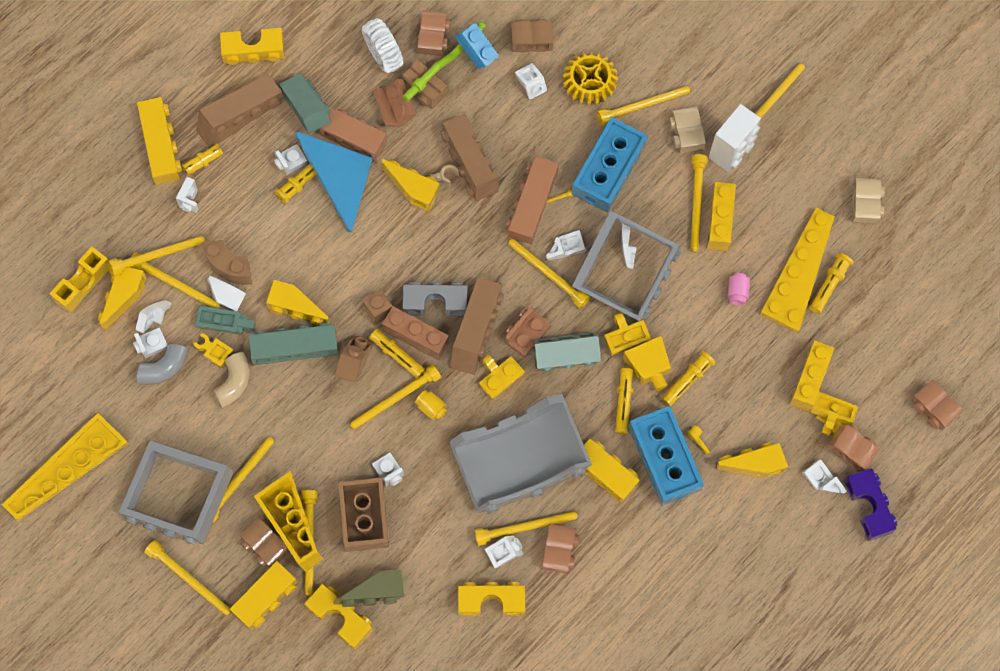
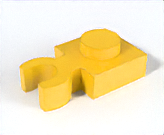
[194,333,234,369]

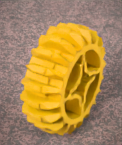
[562,51,618,106]

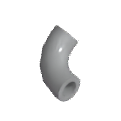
[137,344,188,384]

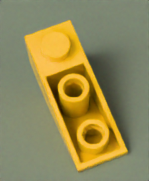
[382,159,440,212]
[98,267,147,330]
[266,280,330,326]
[716,442,788,478]

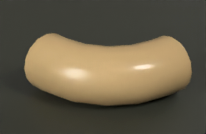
[214,352,250,408]

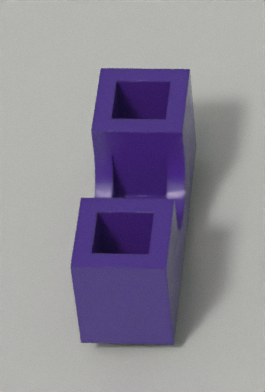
[844,468,897,542]

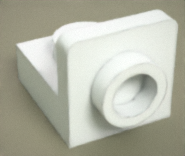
[515,63,547,99]
[274,144,308,175]
[176,177,199,213]
[133,327,167,359]
[372,453,404,487]
[485,536,524,568]

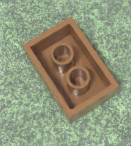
[338,478,389,552]

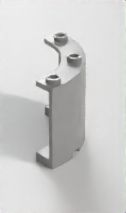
[449,394,592,514]

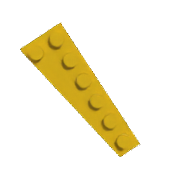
[760,207,835,333]
[2,413,129,521]

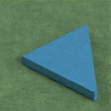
[295,132,373,233]

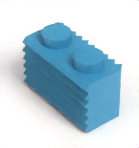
[454,23,499,69]

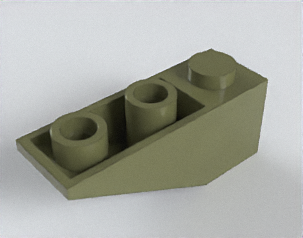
[334,570,404,607]

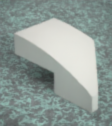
[621,224,636,269]
[546,230,587,260]
[207,276,246,311]
[136,300,171,333]
[802,459,847,493]

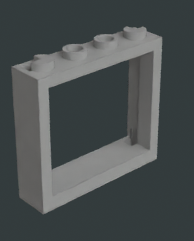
[572,211,681,321]
[119,441,233,545]

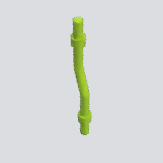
[402,22,486,102]

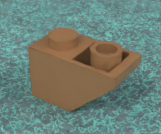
[335,336,373,382]

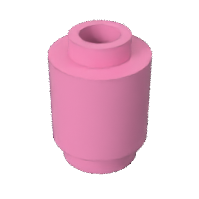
[728,273,750,305]

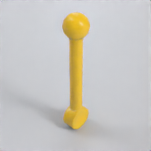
[547,189,574,203]

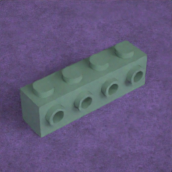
[249,323,339,365]

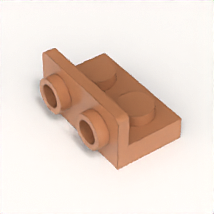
[373,78,416,127]
[504,306,551,358]

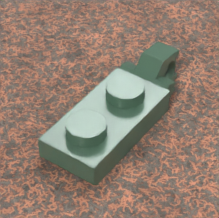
[194,306,256,334]

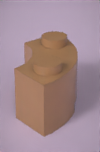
[202,240,252,285]

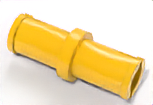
[181,143,223,177]

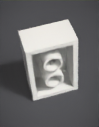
[709,104,761,172]

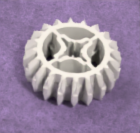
[362,18,403,73]

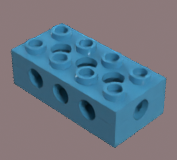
[571,117,648,213]
[628,406,704,506]

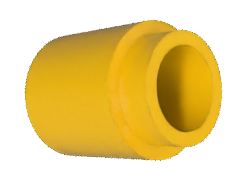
[415,390,447,421]

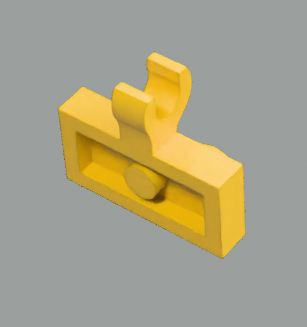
[604,313,652,356]
[479,355,525,401]
[810,392,858,436]

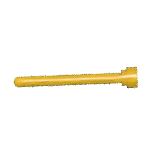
[755,63,805,118]
[596,86,691,126]
[690,154,708,252]
[107,236,205,277]
[508,239,591,309]
[130,252,220,308]
[350,364,442,429]
[200,437,274,524]
[301,490,318,596]
[474,511,578,546]
[144,539,231,615]

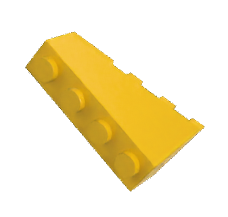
[254,471,323,572]

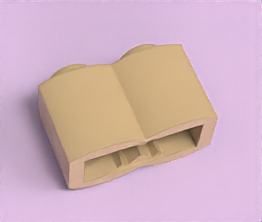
[669,106,706,153]
[852,178,885,224]

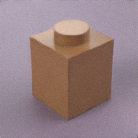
[363,290,392,325]

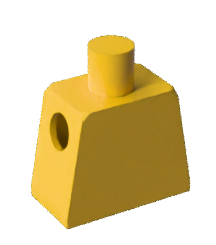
[623,336,671,391]

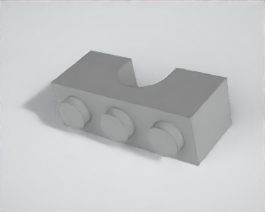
[403,282,467,316]

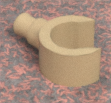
[430,165,459,186]

